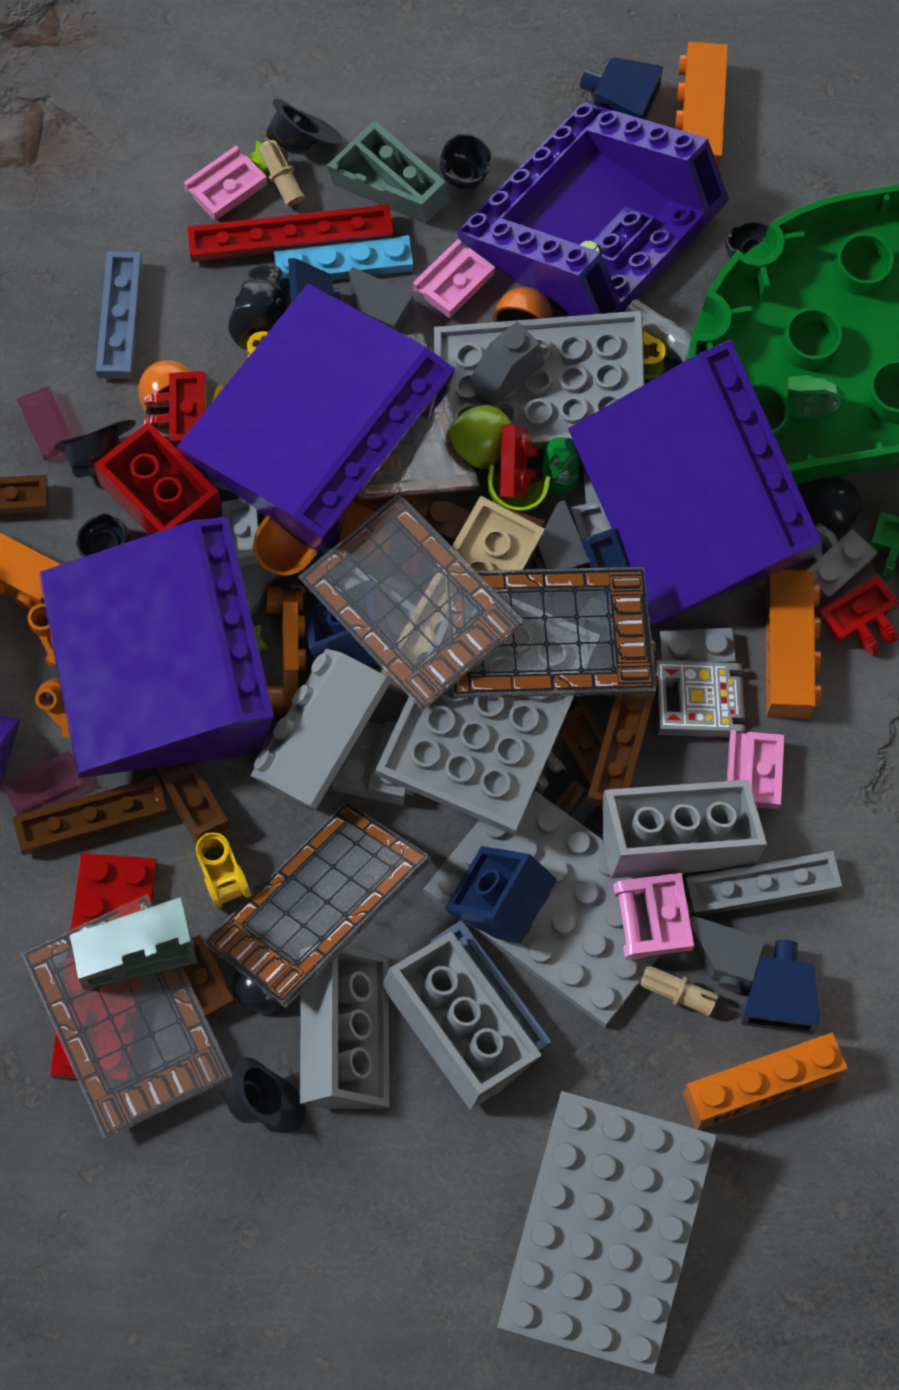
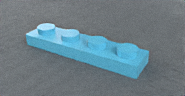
[274,235,413,286]

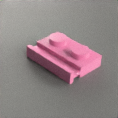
[184,146,267,221]
[413,239,495,318]
[727,730,784,809]

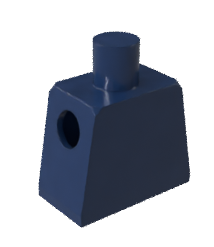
[580,57,663,120]
[741,940,819,1034]

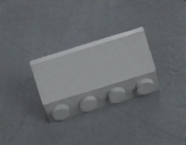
[250,649,392,810]
[603,780,767,879]
[382,931,542,1111]
[300,944,390,1109]

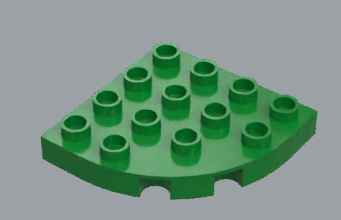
[685,184,899,484]

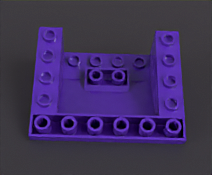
[457,102,729,317]
[177,284,455,557]
[568,339,822,626]
[39,517,274,778]

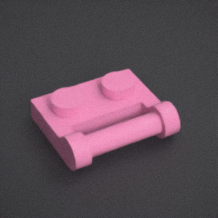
[613,873,694,960]

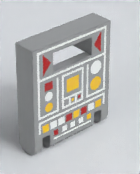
[655,660,746,738]

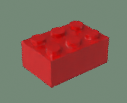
[94,421,222,535]

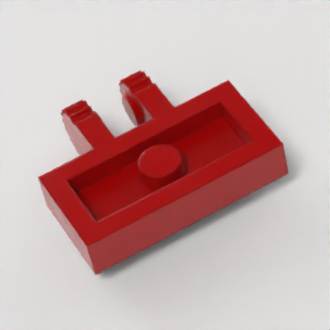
[144,371,207,445]
[500,425,540,498]
[818,575,899,656]

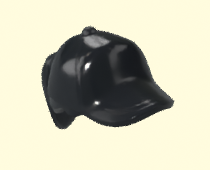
[228,264,287,350]

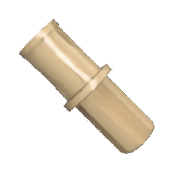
[259,140,305,207]
[640,966,718,1017]

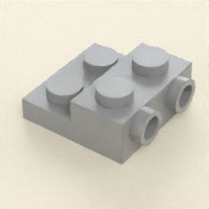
[332,721,415,807]

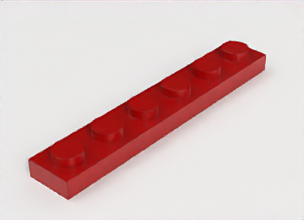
[187,204,394,263]

